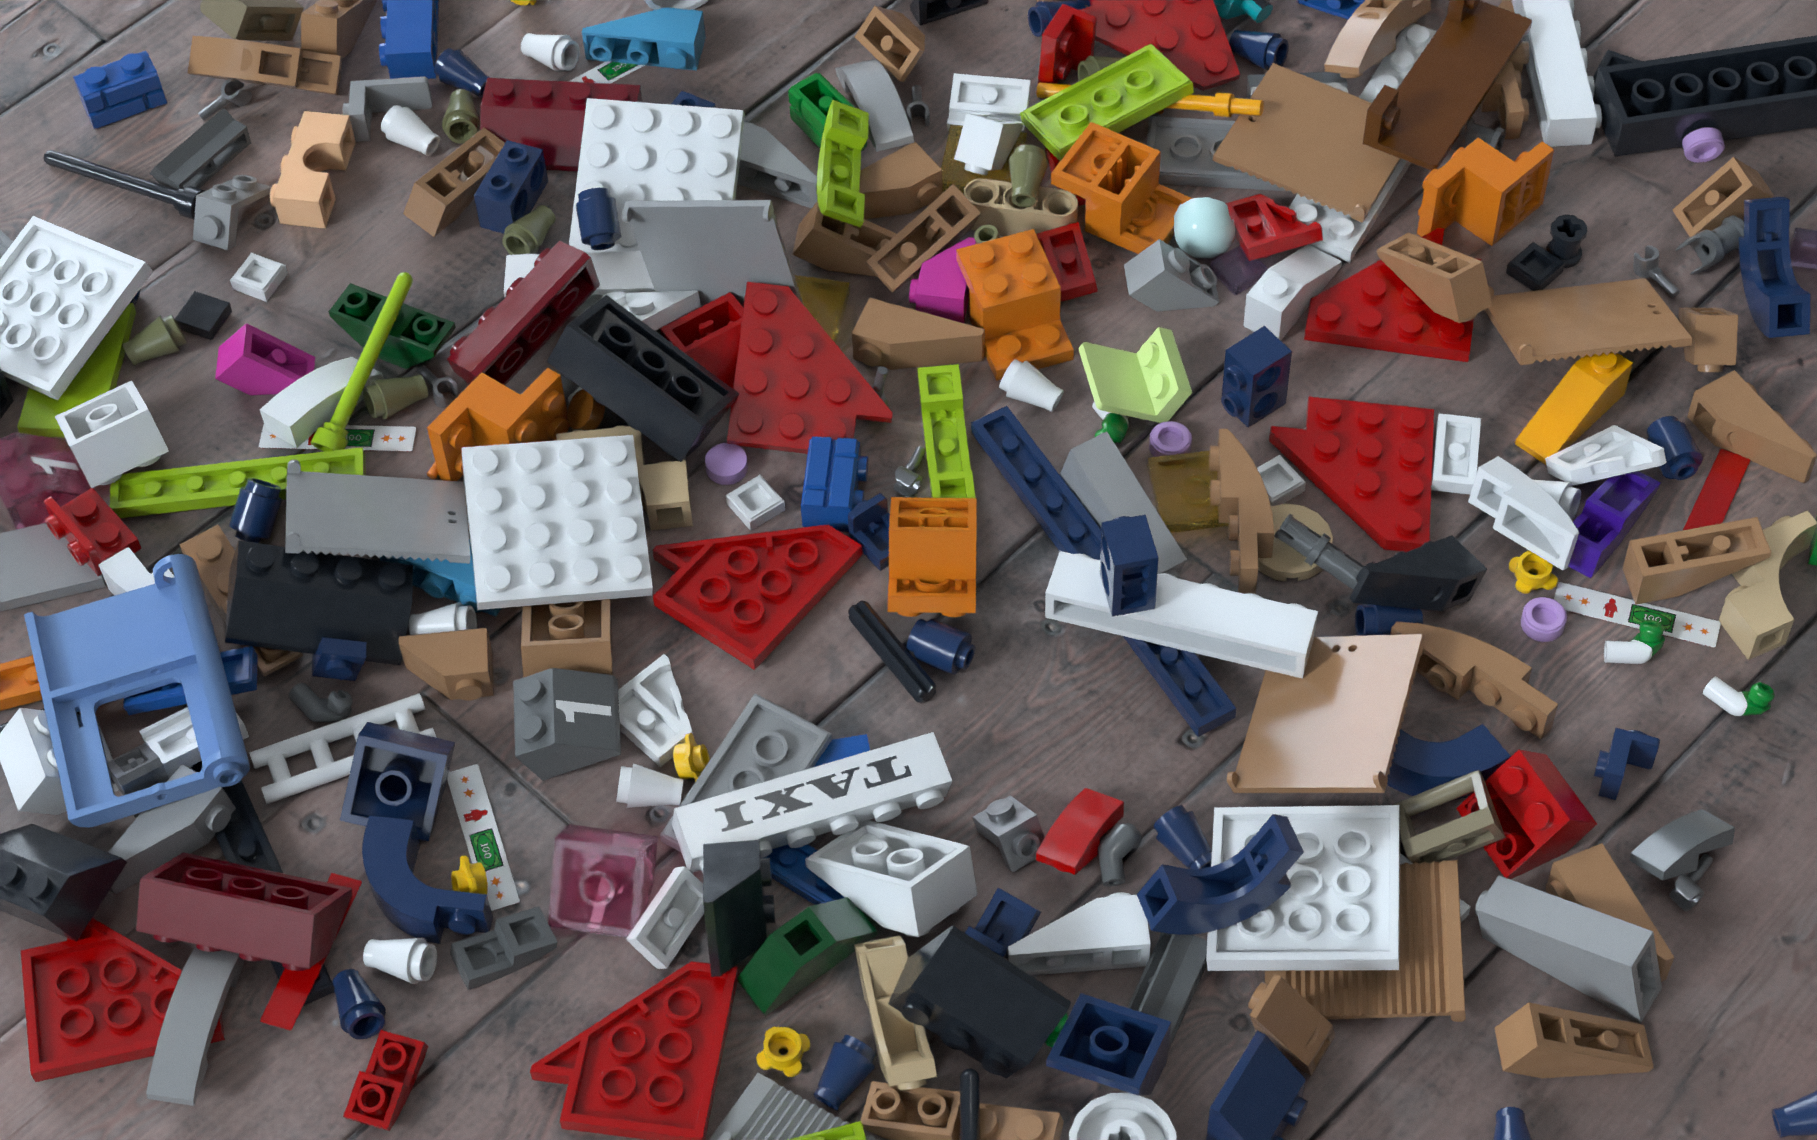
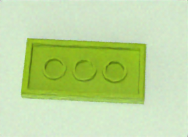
[1020,44,1194,161]
[17,303,136,438]

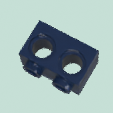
[474,140,549,234]
[1221,326,1292,428]
[1100,514,1159,617]

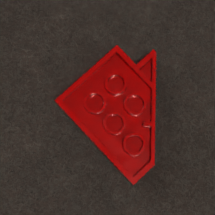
[1081,0,1240,91]
[1304,228,1482,362]
[727,282,893,454]
[1269,397,1434,552]
[652,524,863,670]
[20,918,225,1082]
[530,961,739,1140]

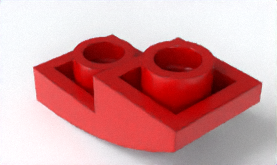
[1036,788,1124,875]
[343,1030,429,1131]

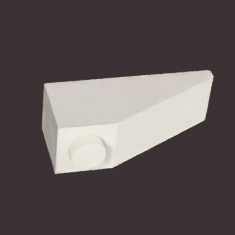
[1244,245,1342,340]
[1008,892,1150,975]

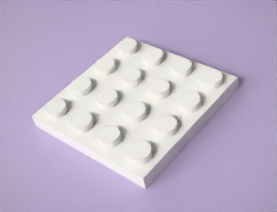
[569,98,745,253]
[0,216,153,400]
[462,435,653,610]
[1206,805,1400,971]

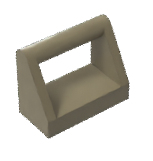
[200,0,304,41]
[1394,769,1505,864]

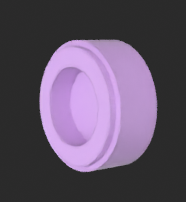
[1682,127,1725,163]
[1149,421,1192,463]
[705,443,748,485]
[1521,597,1567,642]

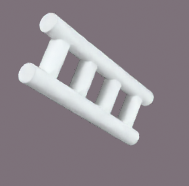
[249,693,437,804]

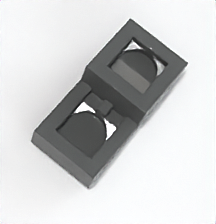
[1630,809,1735,880]
[450,906,558,990]

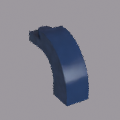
[1739,197,1811,338]
[1387,724,1511,800]
[1137,814,1304,935]
[362,815,493,944]

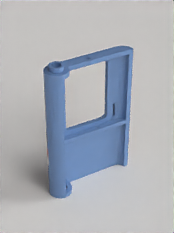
[24,554,250,828]

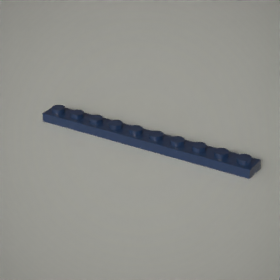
[971,406,1236,737]

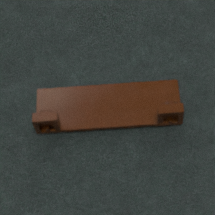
[1363,0,1532,171]

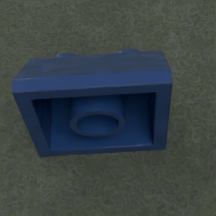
[340,722,455,841]
[1046,993,1171,1096]
[1206,1030,1308,1140]

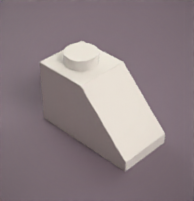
[954,112,1024,175]

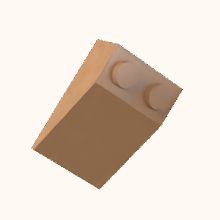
[521,599,613,678]

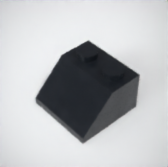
[703,840,775,977]

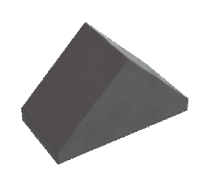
[107,743,169,818]

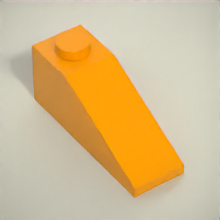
[1515,351,1633,466]

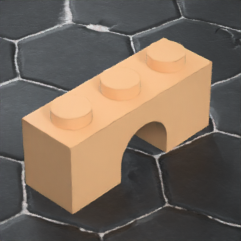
[270,111,356,229]

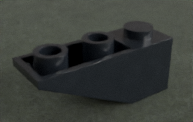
[1349,535,1487,611]

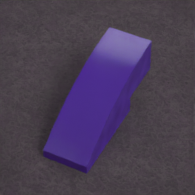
[1568,471,1661,578]

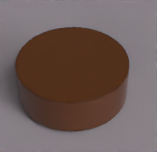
[567,389,605,431]

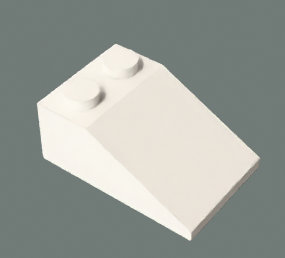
[805,820,977,937]

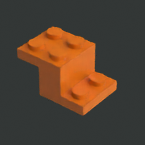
[1051,122,1193,254]
[1417,137,1554,246]
[956,229,1074,381]
[427,367,570,481]
[888,497,977,617]

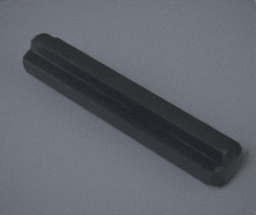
[848,600,936,703]

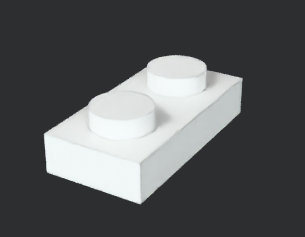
[1431,413,1481,495]
[626,866,704,969]

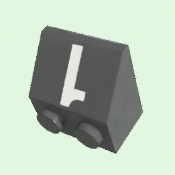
[513,668,621,780]

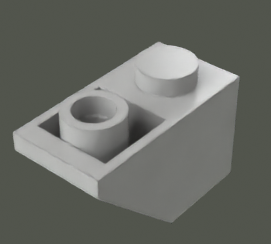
[1124,239,1219,312]

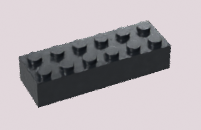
[1593,35,1817,157]

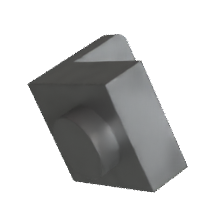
[973,795,1045,872]

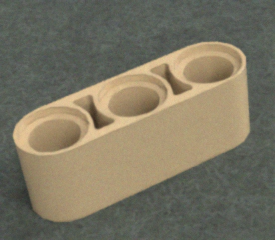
[964,179,1078,236]

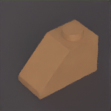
[855,6,925,82]
[1672,157,1775,237]
[1678,307,1738,372]
[399,628,494,701]

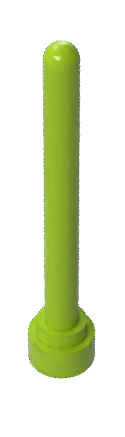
[311,272,413,452]

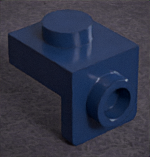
[848,493,890,571]
[312,637,367,681]
[1594,728,1660,800]
[965,888,1041,959]

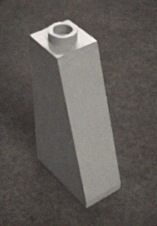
[1060,431,1187,579]
[1475,875,1662,1023]

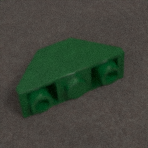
[328,283,456,369]
[737,897,878,1017]

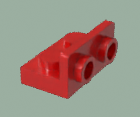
[1038,4,1097,84]
[43,488,142,576]

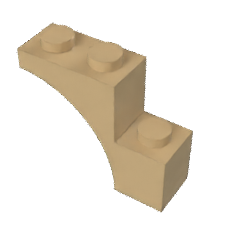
[556,426,693,530]
[1719,511,1817,660]
[854,935,937,1090]

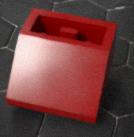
[660,292,744,389]
[1456,749,1597,880]

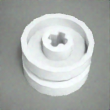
[1069,1093,1177,1140]

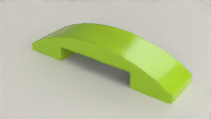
[817,100,869,228]
[917,364,976,498]

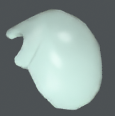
[1174,197,1235,258]

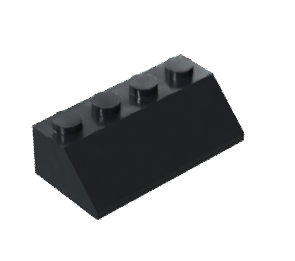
[547,295,739,462]
[225,540,413,666]

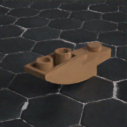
[1324,0,1431,78]
[1480,0,1530,139]
[188,36,343,96]
[1209,429,1275,594]
[180,524,303,677]
[1391,621,1558,739]
[860,1081,1064,1140]

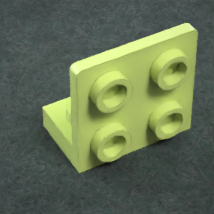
[1078,327,1192,423]

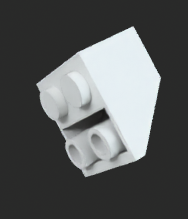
[0,708,119,815]

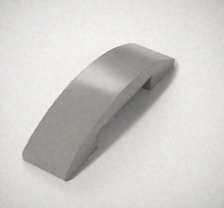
[836,59,914,152]
[146,947,245,1106]

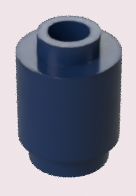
[576,188,621,250]
[1647,416,1703,480]
[229,478,282,543]
[907,618,976,675]

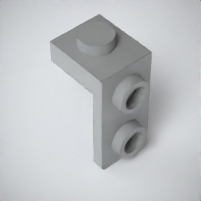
[343,77,433,142]
[193,175,270,250]

